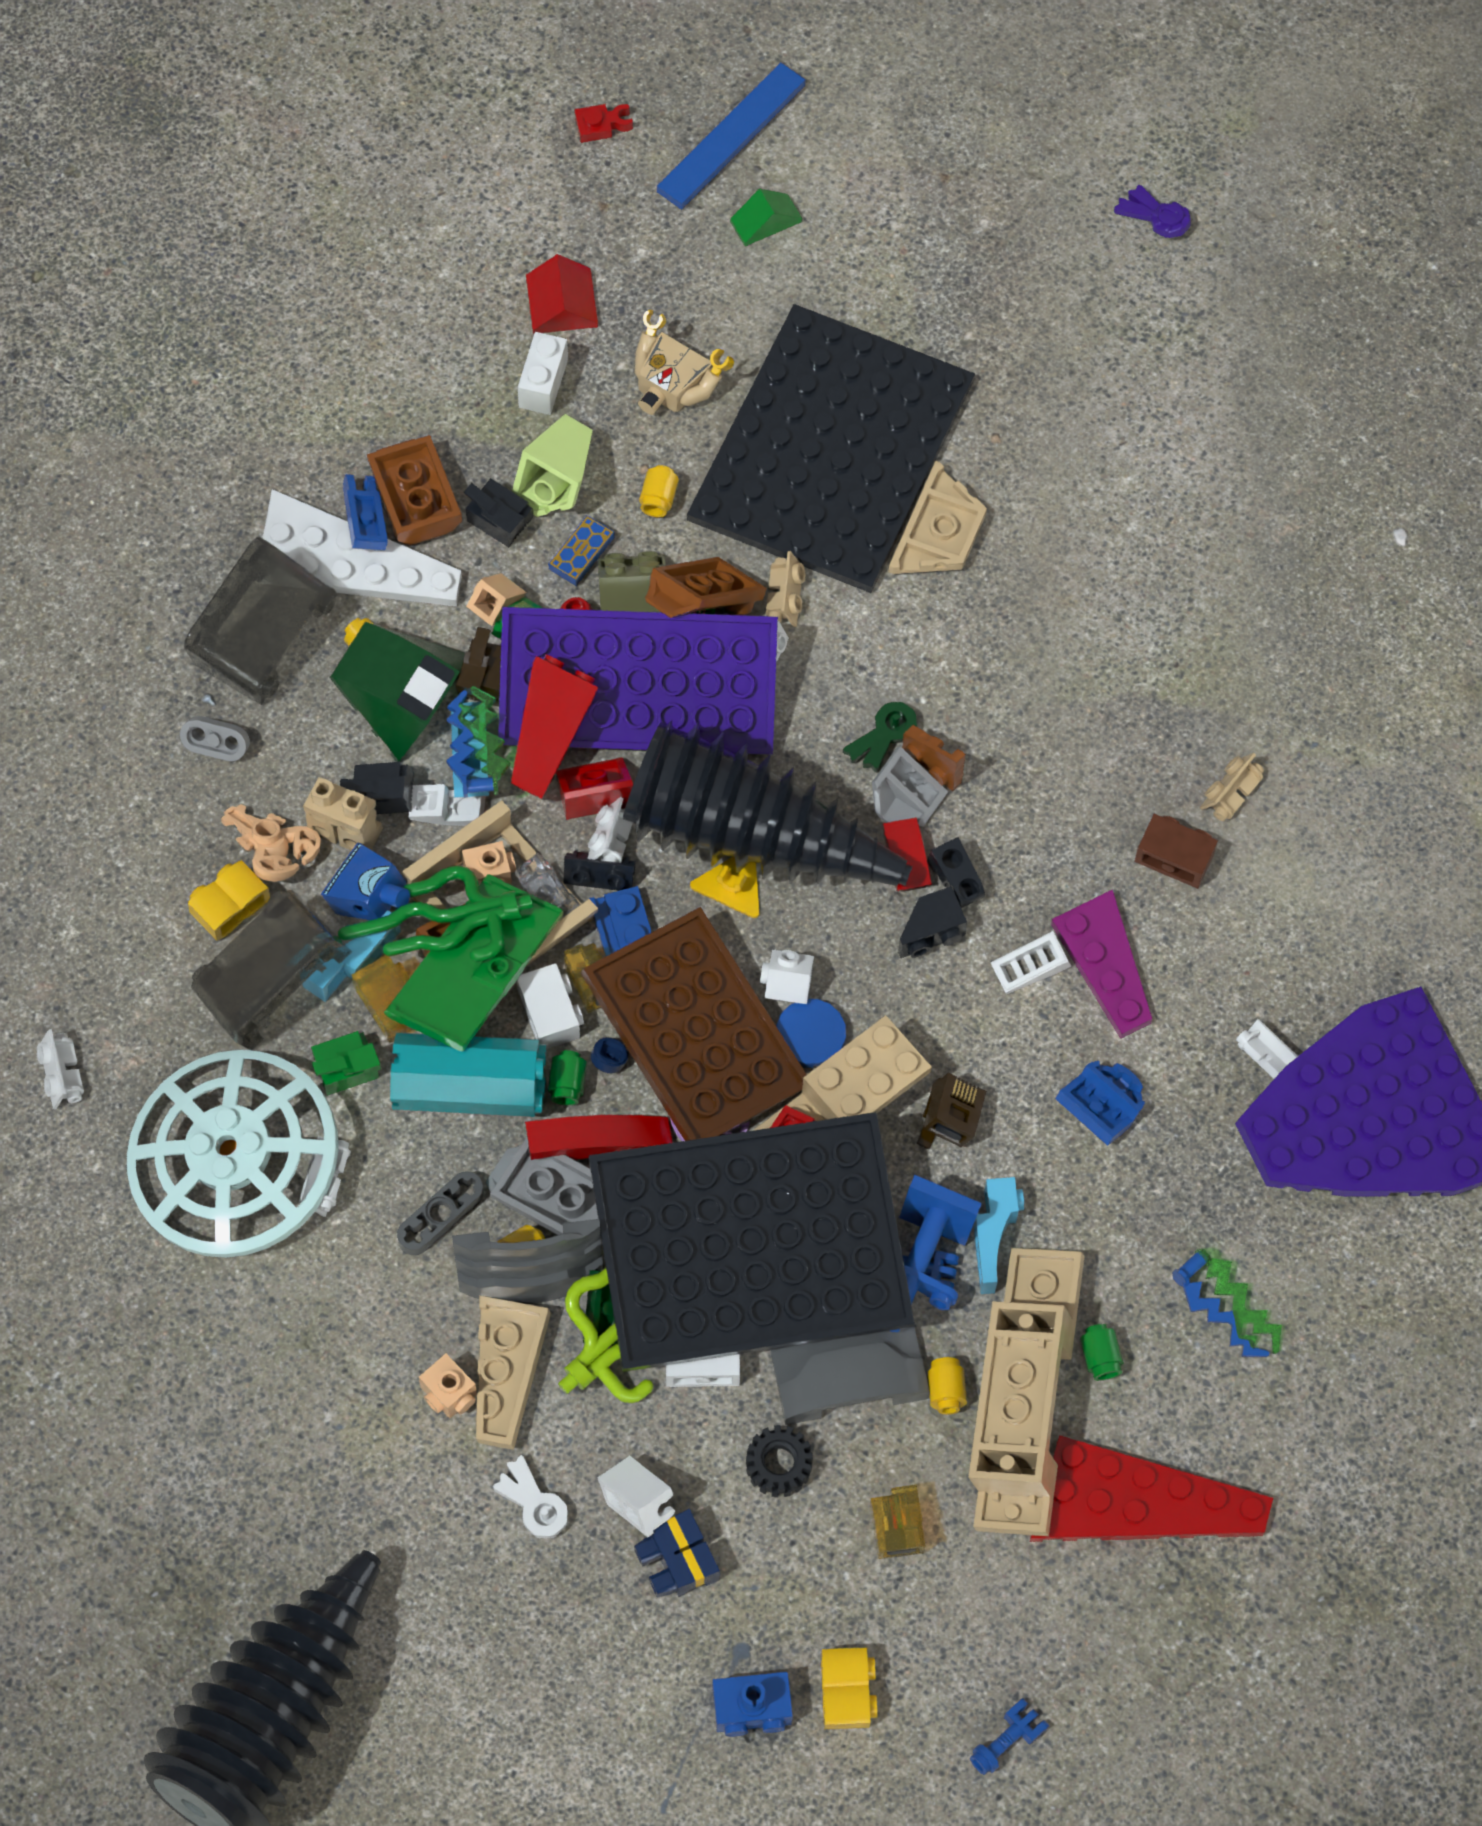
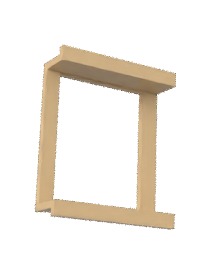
[403,800,598,967]

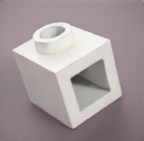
[760,950,814,1004]

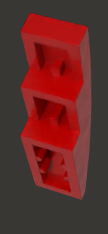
[525,1115,672,1160]

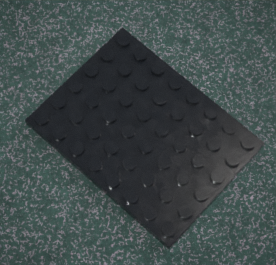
[687,304,975,593]
[589,1112,915,1372]

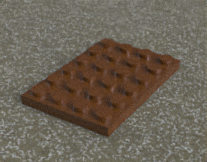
[580,907,807,1141]

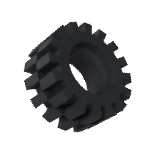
[746,1425,813,1498]

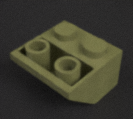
[597,551,666,613]

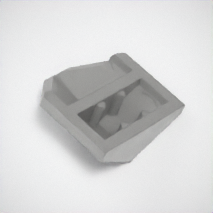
[872,747,948,827]

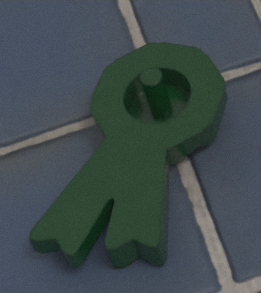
[843,702,917,773]

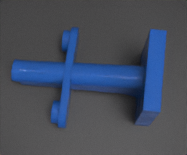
[890,1175,982,1332]

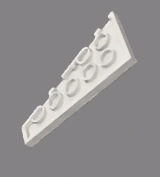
[255,489,462,606]

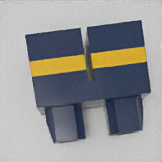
[634,1508,720,1598]

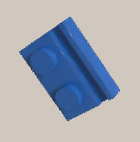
[589,886,651,957]

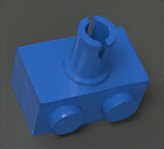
[712,1672,793,1737]

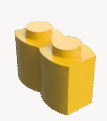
[188,860,270,941]
[821,1648,877,1730]

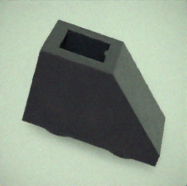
[898,886,967,959]

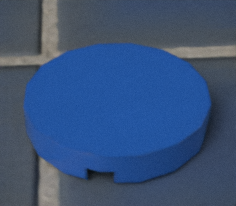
[776,999,846,1068]

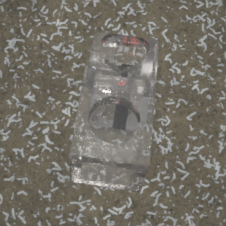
[515,853,580,920]

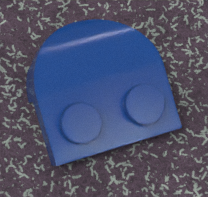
[1055,1061,1145,1146]

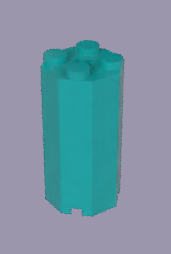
[390,1033,547,1117]

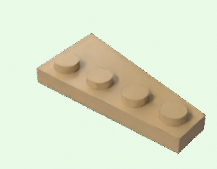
[476,1295,551,1450]

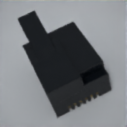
[464,478,533,548]
[340,762,414,815]

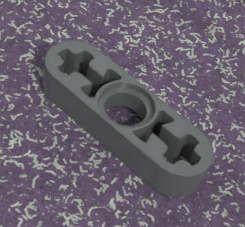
[397,1171,484,1255]

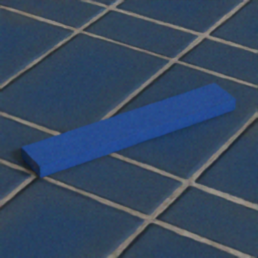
[657,63,805,210]

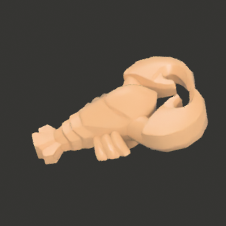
[221,804,321,882]

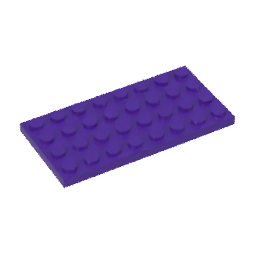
[498,607,778,755]

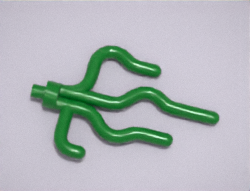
[338,865,534,962]

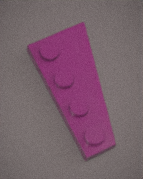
[1051,890,1152,1039]

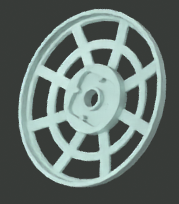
[127,1050,338,1258]

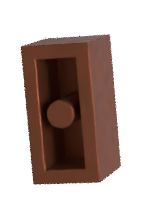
[1134,813,1218,889]

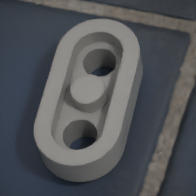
[180,716,250,761]

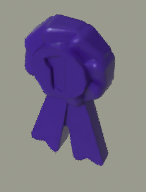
[1114,185,1191,238]

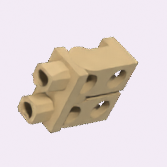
[303,777,383,851]

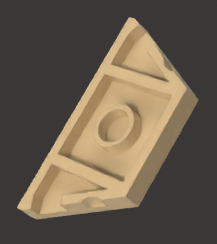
[888,461,987,574]

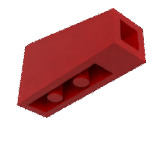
[511,654,598,800]

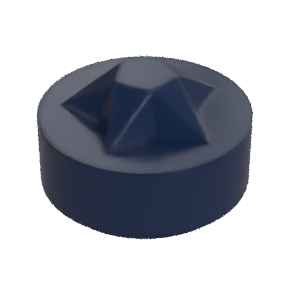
[591,1037,628,1074]

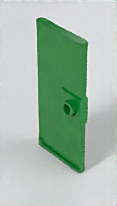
[384,874,563,1052]

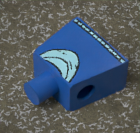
[321,842,410,920]

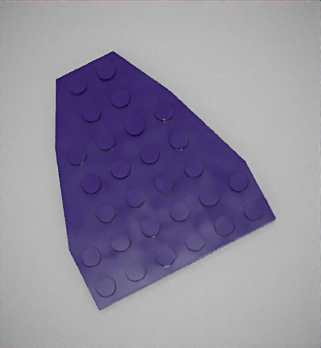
[1235,986,1482,1197]

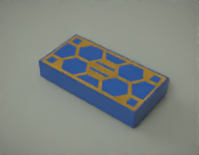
[548,515,615,586]

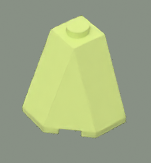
[512,414,593,517]

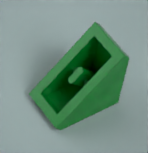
[730,188,803,247]

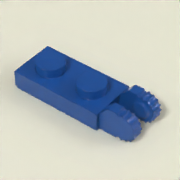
[343,474,388,550]

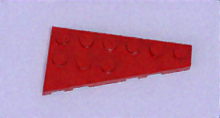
[1029,1435,1273,1542]

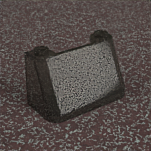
[184,537,337,705]
[191,890,352,1051]

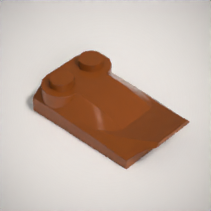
[367,435,462,545]
[645,557,767,618]

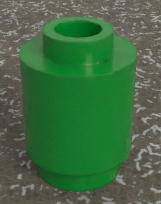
[548,1050,587,1106]
[1080,1324,1124,1381]

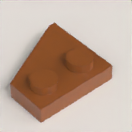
[902,725,966,792]

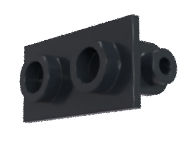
[563,850,636,891]

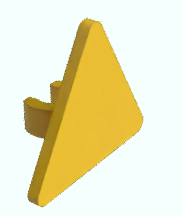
[690,857,759,918]

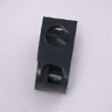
[927,837,985,908]

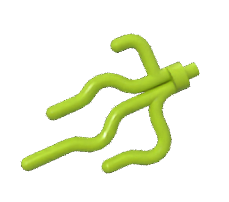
[558,1268,654,1404]

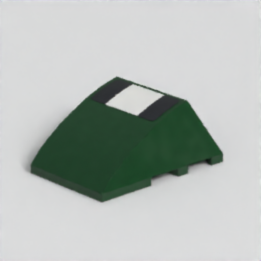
[329,622,465,762]

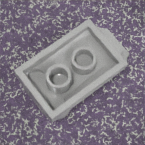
[485,1137,598,1235]

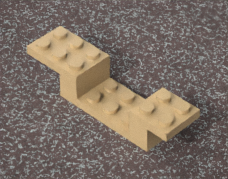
[753,1015,932,1131]
[968,1248,1085,1536]

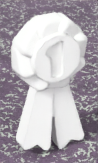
[493,1455,568,1538]

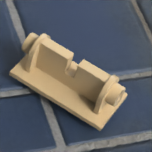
[765,551,806,627]
[1200,753,1264,821]

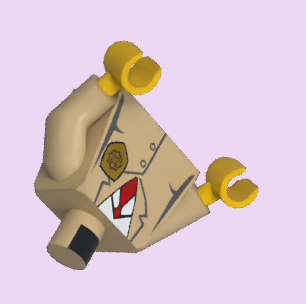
[635,310,734,415]

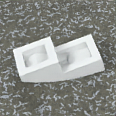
[409,784,486,826]

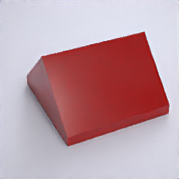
[526,254,598,334]
[556,757,633,820]

